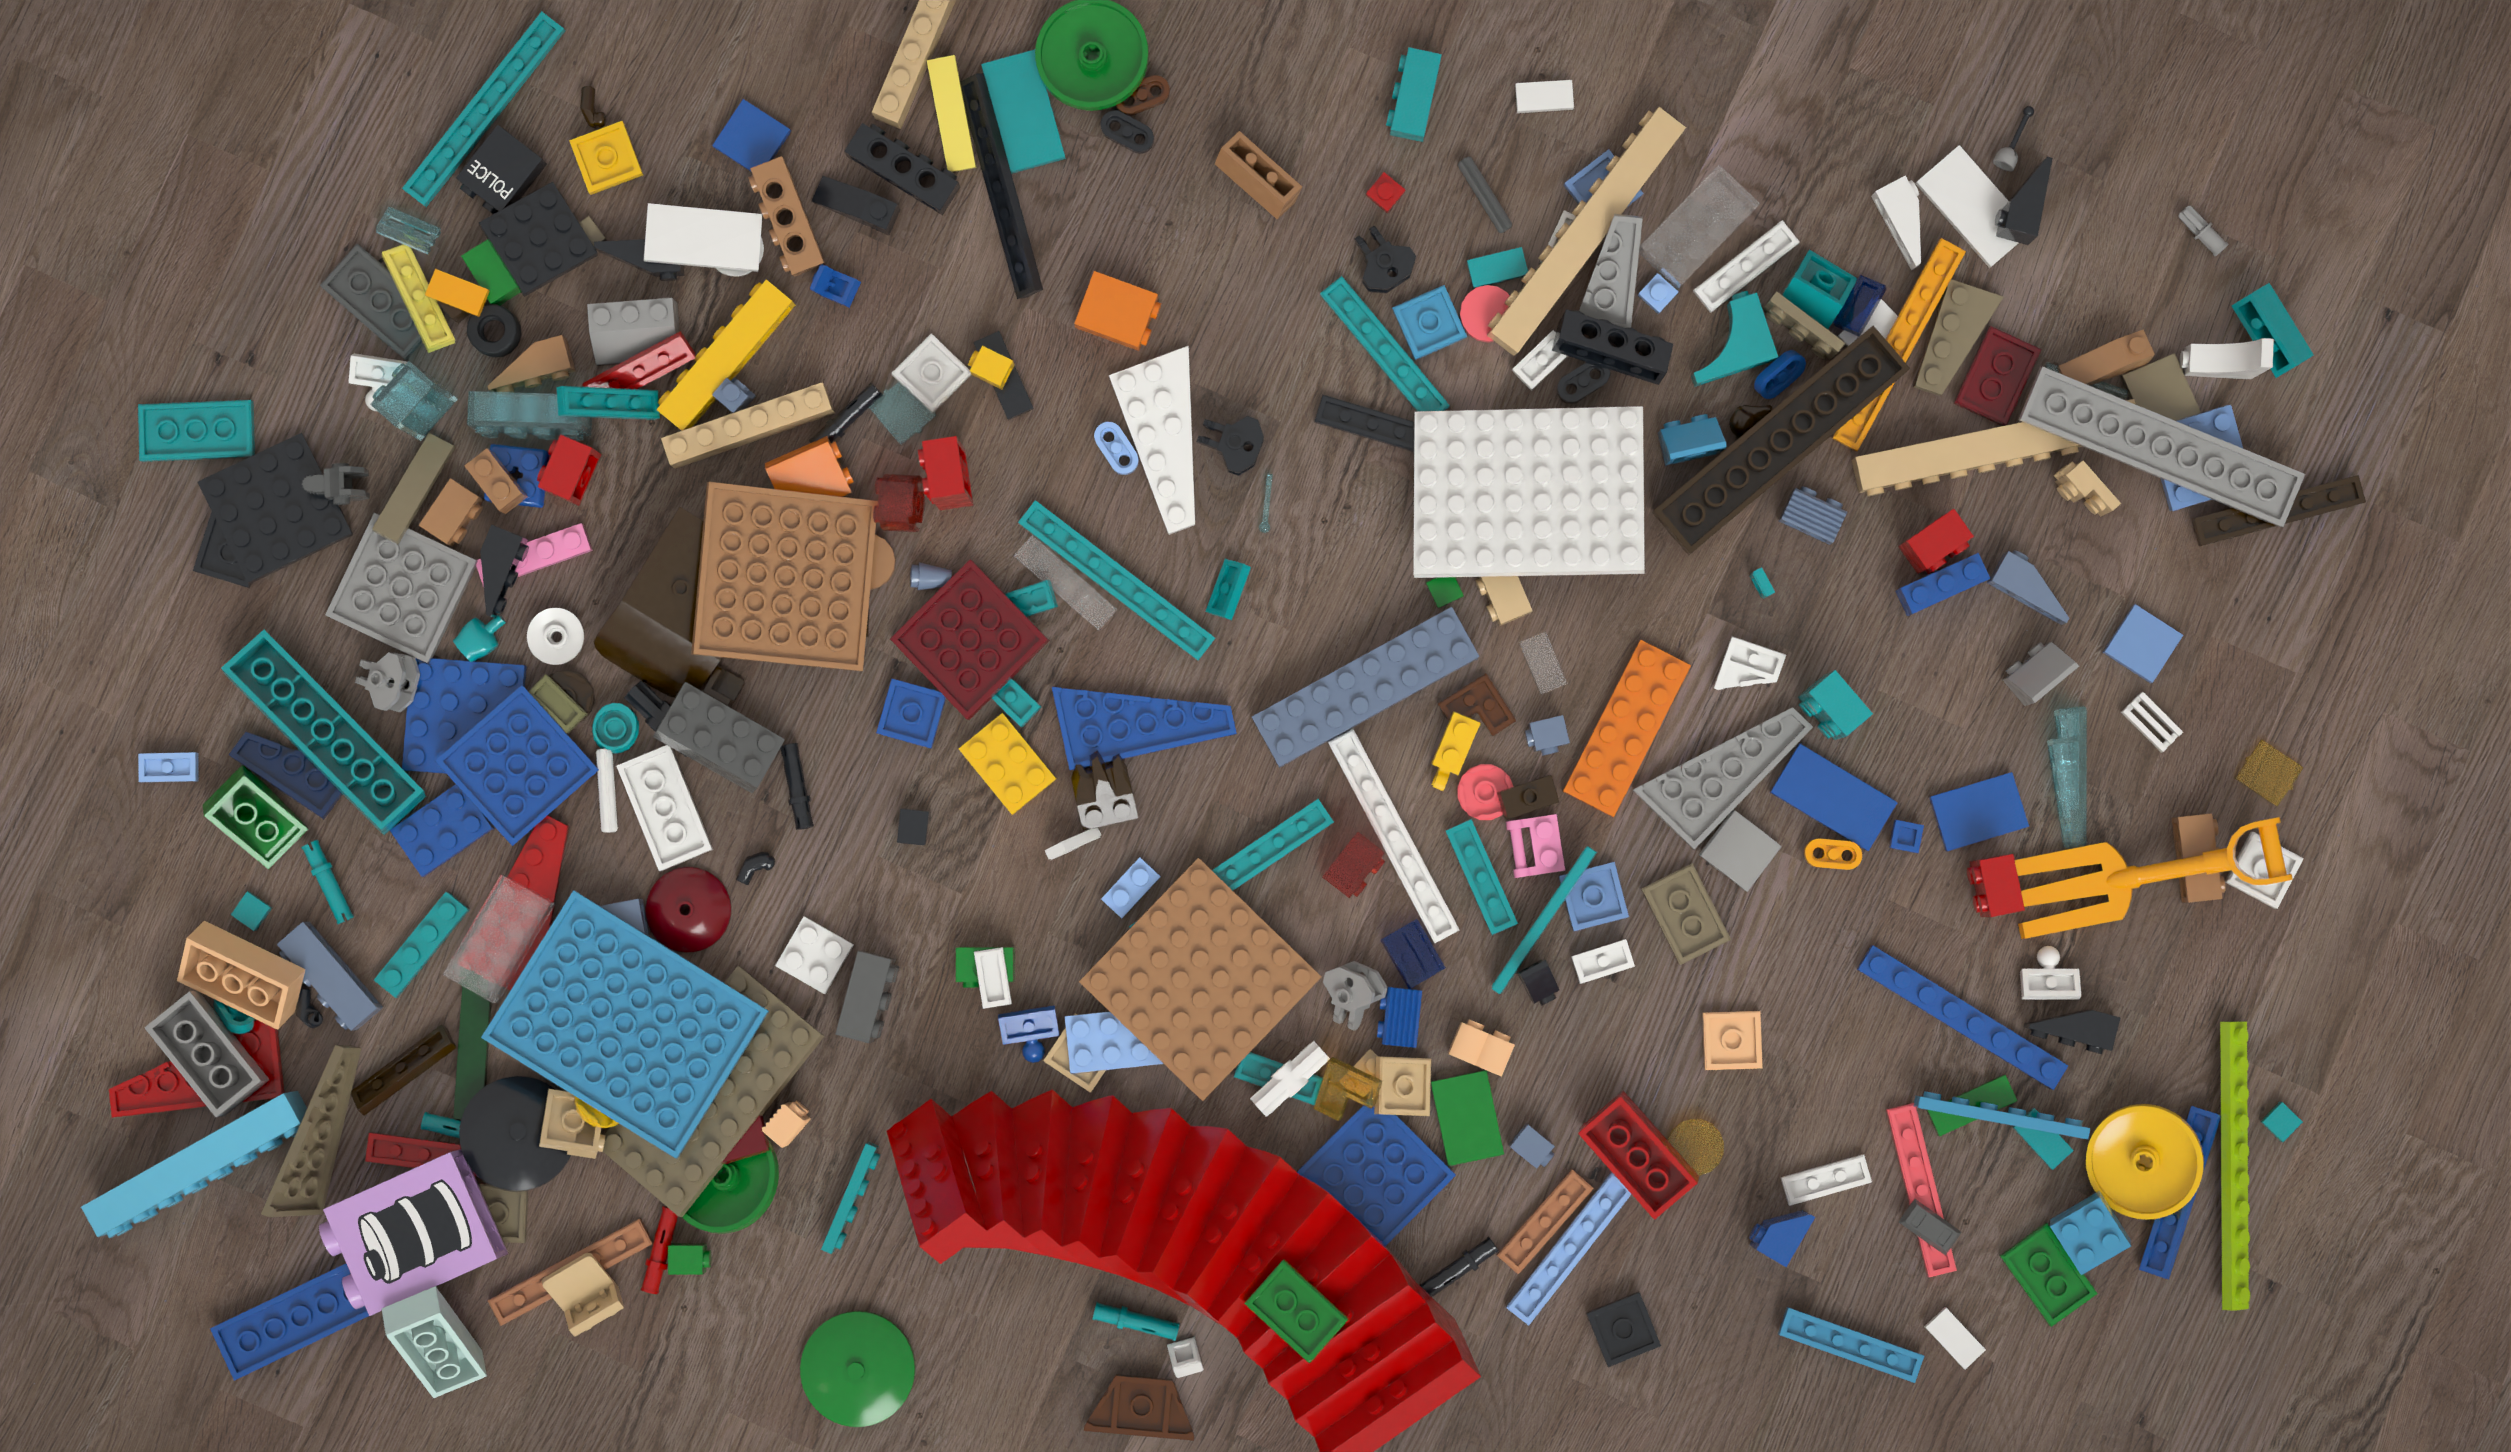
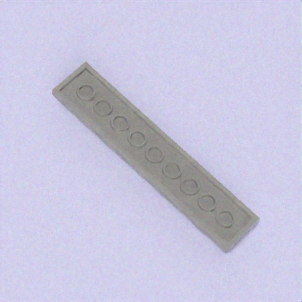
[2018,366,2305,527]

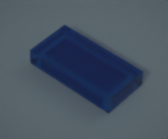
[1834,275,1887,337]

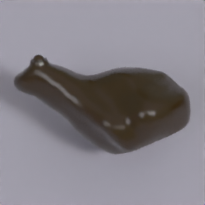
[1729,405,1773,436]

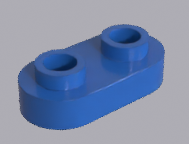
[1754,350,1806,399]

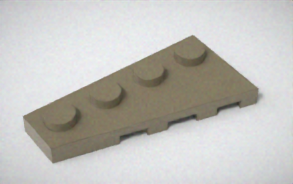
[1913,279,2004,396]

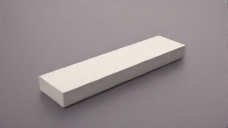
[1693,220,1800,313]

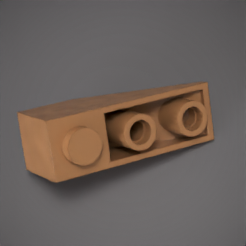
[487,335,575,396]

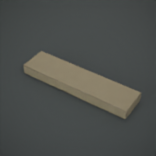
[372,433,455,544]

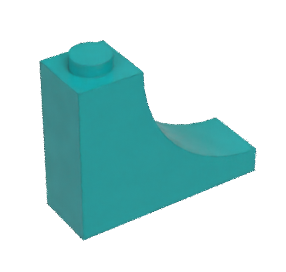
[1691,291,1778,387]

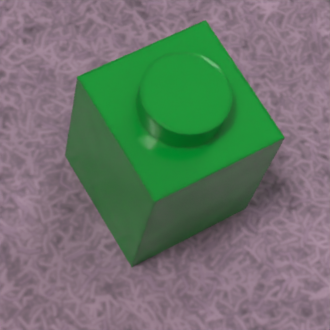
[668,1243,712,1275]

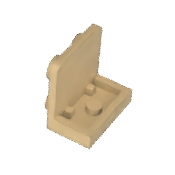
[542,1253,624,1337]

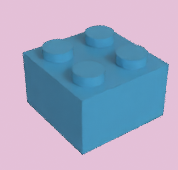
[2050,1191,2131,1275]

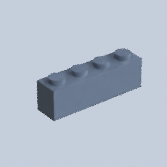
[277,922,383,1031]

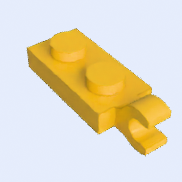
[1431,711,1480,791]

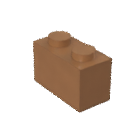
[464,448,528,514]
[419,478,484,547]

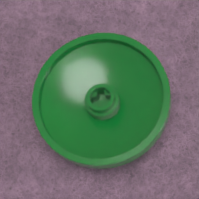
[1035,0,1149,111]
[682,1140,779,1234]
[800,1311,916,1427]

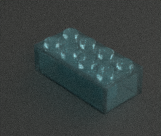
[370,361,458,441]
[467,391,592,441]

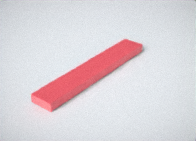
[1886,1103,1957,1277]

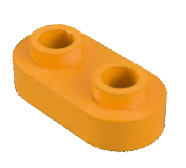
[1804,839,1862,870]

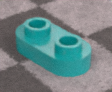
[213,999,254,1034]

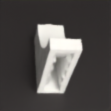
[2179,338,2274,379]

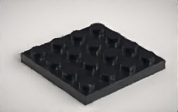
[197,433,353,584]

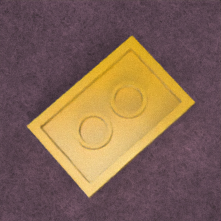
[959,713,1056,815]

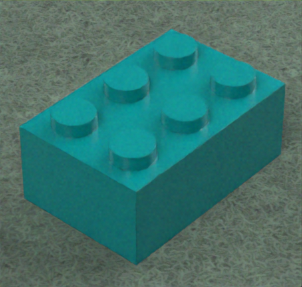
[1798,670,1873,740]

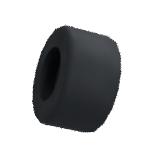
[467,304,521,358]

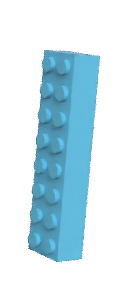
[81,1091,307,1238]

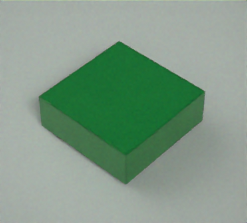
[1426,577,1464,609]

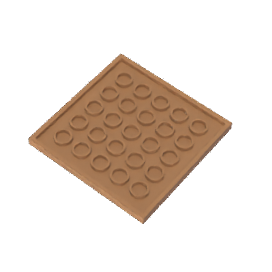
[691,482,878,671]
[1079,858,1321,1101]

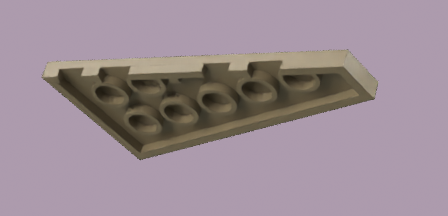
[261,1045,361,1217]

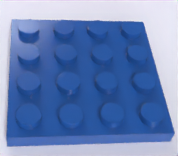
[402,658,527,774]
[435,685,599,846]
[1297,1093,1456,1246]

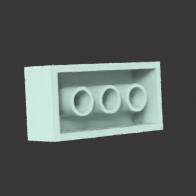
[382,1286,487,1398]

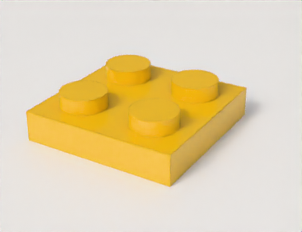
[569,121,643,195]

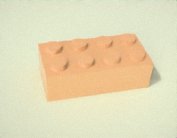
[177,921,306,1030]

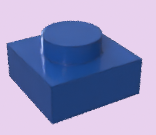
[1889,820,1924,853]

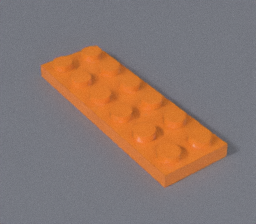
[1562,640,1691,817]

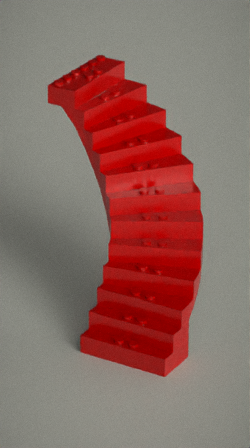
[886,1089,1481,1452]

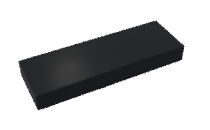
[973,331,1034,421]

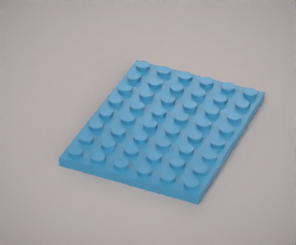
[481,890,769,1159]

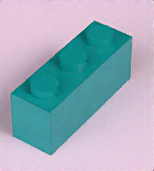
[1386,47,1442,142]
[2231,283,2314,378]

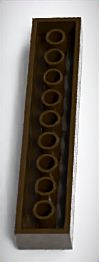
[1652,325,1910,556]

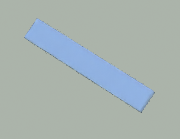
[1506,1172,1631,1325]

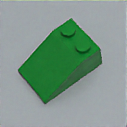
[203,765,308,869]

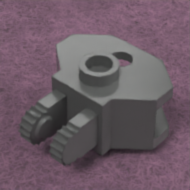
[302,463,370,505]

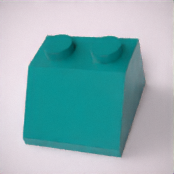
[1782,250,1858,330]

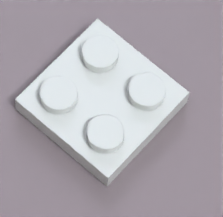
[775,916,854,994]

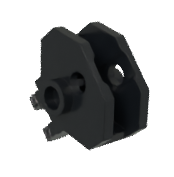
[1354,226,1416,294]
[1196,416,1264,476]

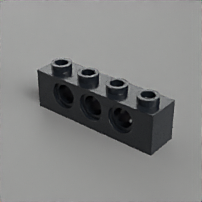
[844,123,960,216]
[1552,309,1673,385]

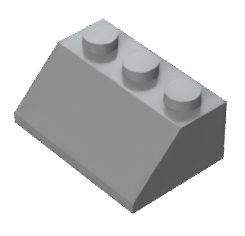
[587,298,679,365]

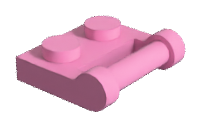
[1506,814,1565,878]

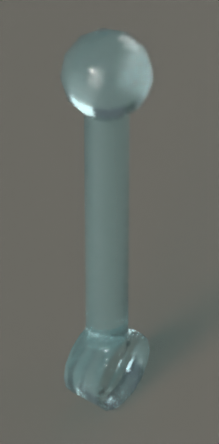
[1259,474,1273,533]

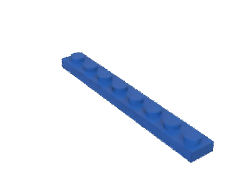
[1857,945,2068,1090]

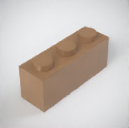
[1215,131,1302,219]
[2172,814,2225,903]

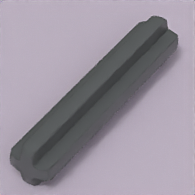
[1458,156,1512,233]

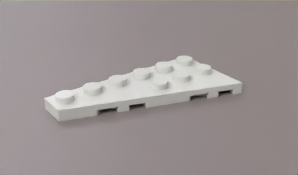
[1109,346,1195,535]

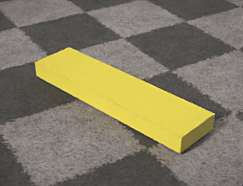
[927,55,977,172]
[382,243,455,353]

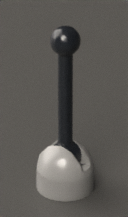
[1993,106,2034,171]

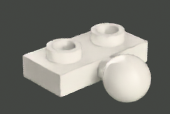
[349,353,410,411]
[2020,946,2081,1000]

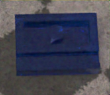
[1380,919,1446,989]

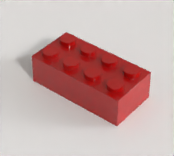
[918,436,973,510]
[1578,1091,1699,1220]

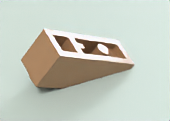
[2058,329,2155,386]

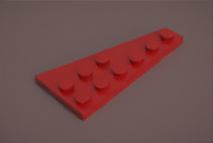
[109,1020,284,1118]

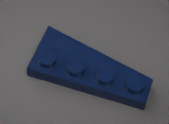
[229,732,343,820]

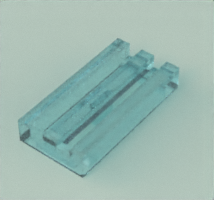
[376,207,441,254]

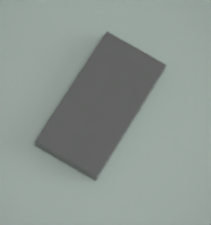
[320,244,423,360]

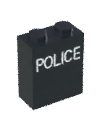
[456,125,547,214]

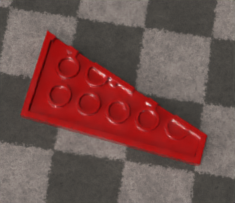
[460,815,569,991]

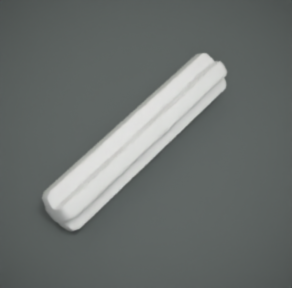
[596,748,618,833]

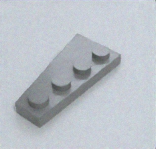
[1579,214,1643,328]

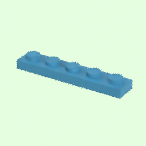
[1778,1307,1924,1383]

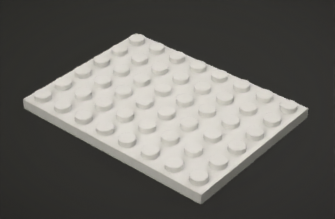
[1414,406,1645,578]

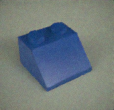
[1749,1210,1815,1267]

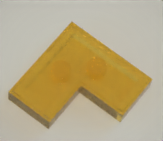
[1314,1057,1383,1121]

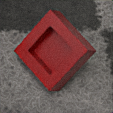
[1366,172,1406,213]

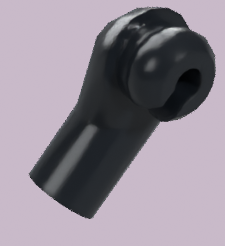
[735,852,775,885]
[295,989,323,1028]

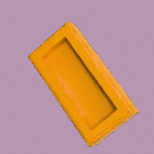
[425,269,490,317]

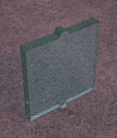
[869,382,937,445]

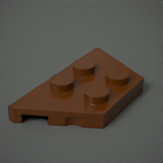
[1084,1374,1195,1441]

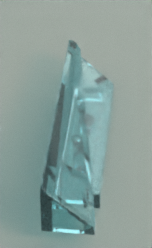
[2047,706,2087,849]

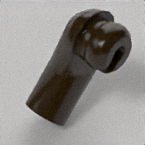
[580,86,606,128]

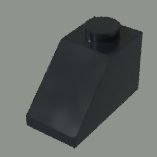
[1517,960,1559,1006]

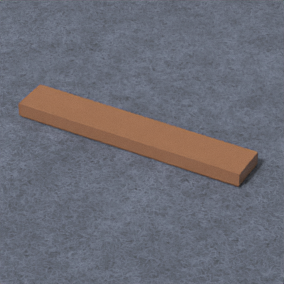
[488,1218,653,1326]

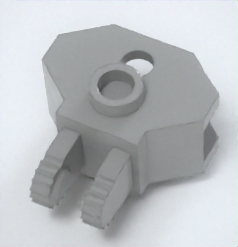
[355,652,420,712]
[1323,961,1387,1031]

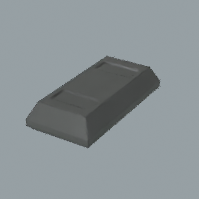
[1899,1199,1962,1256]

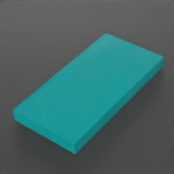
[981,49,1066,174]
[138,400,255,462]

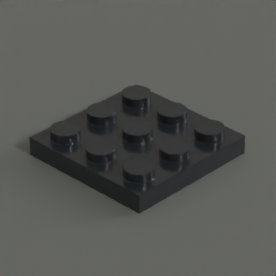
[479,182,598,297]

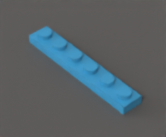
[1913,1091,2090,1139]

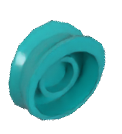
[592,703,639,754]

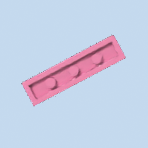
[476,523,593,587]

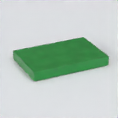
[1431,1070,1504,1166]
[1999,1223,2098,1327]
[1244,1259,1349,1363]

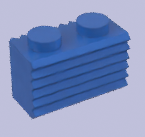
[1377,987,1422,1048]

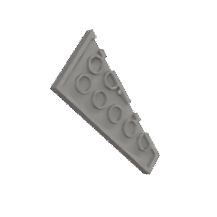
[1632,707,1813,850]

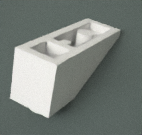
[1871,175,1921,271]

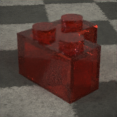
[1322,832,1385,898]

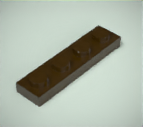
[351,1024,457,1116]

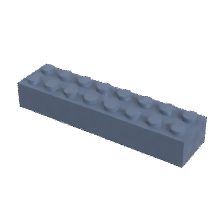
[1252,607,1480,768]

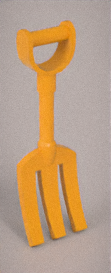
[2015,817,2293,939]

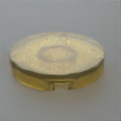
[1667,1118,1724,1176]

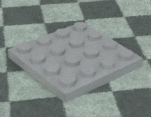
[325,513,477,663]

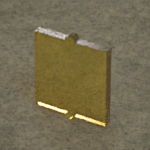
[2235,740,2303,807]

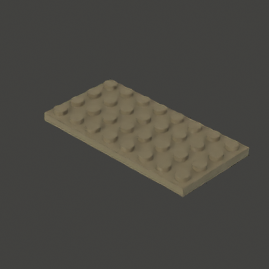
[603,966,825,1217]

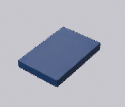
[1929,772,2029,851]

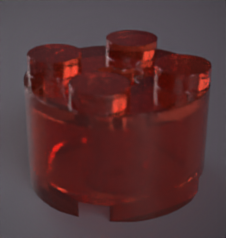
[873,474,925,532]

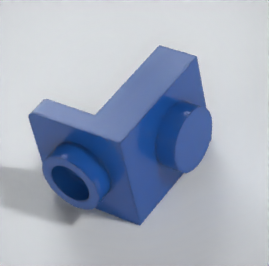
[810,264,861,308]

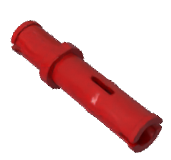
[640,1206,678,1294]

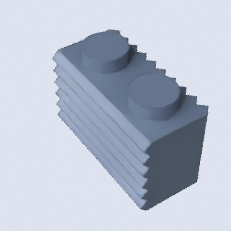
[1779,486,1847,545]

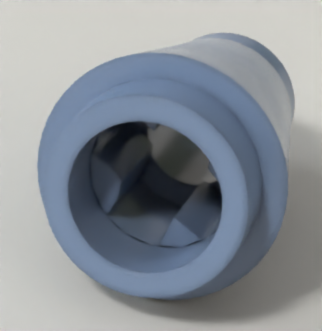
[910,562,952,590]

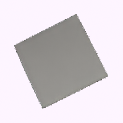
[1699,810,1782,892]

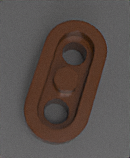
[1116,75,1170,116]

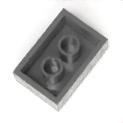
[835,950,899,1043]

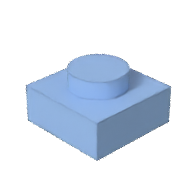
[1638,273,1678,314]

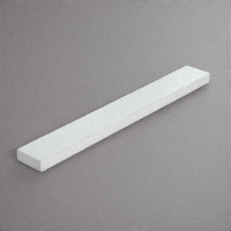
[1328,729,1459,943]

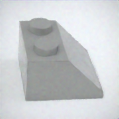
[2003,642,2079,706]

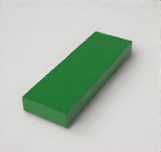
[1926,1075,2017,1136]

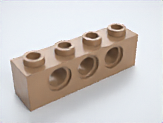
[748,156,826,277]

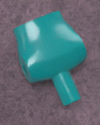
[453,614,506,663]

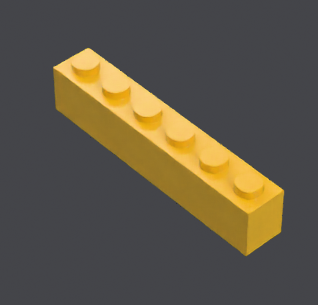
[656,280,796,431]

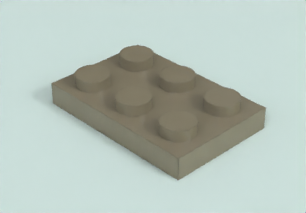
[1763,291,1845,360]

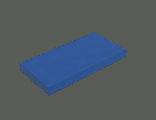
[1770,744,1898,851]

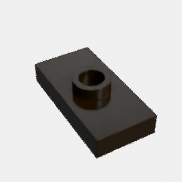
[1497,775,1559,819]

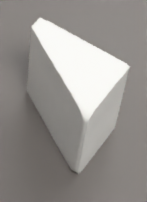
[1167,1337,1204,1378]

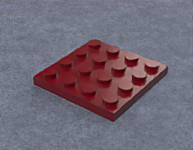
[890,559,1050,720]

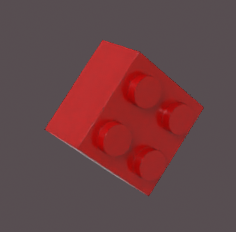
[537,434,602,506]
[1898,509,1974,574]
[1967,854,2025,917]

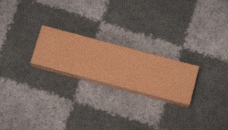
[1496,1169,1594,1274]

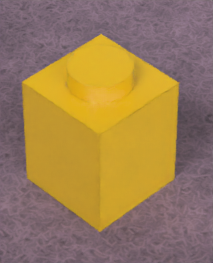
[968,346,1015,390]

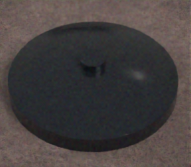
[459,1076,571,1192]

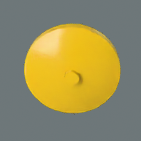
[2086,1104,2204,1220]

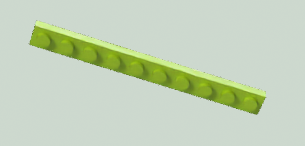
[2220,1021,2250,1311]

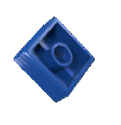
[484,444,549,508]

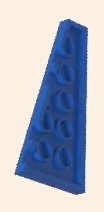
[1052,687,1237,770]

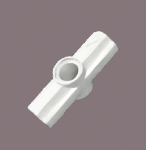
[1250,1041,1330,1117]

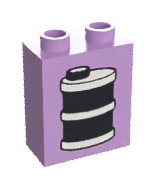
[319,1149,508,1316]

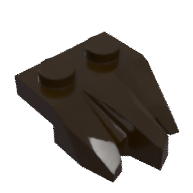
[1071,750,1138,831]

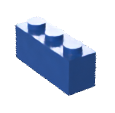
[1896,553,1990,616]

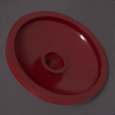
[646,867,732,952]

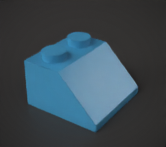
[1658,414,1727,466]

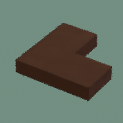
[1438,673,1516,736]

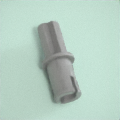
[2178,205,2228,256]

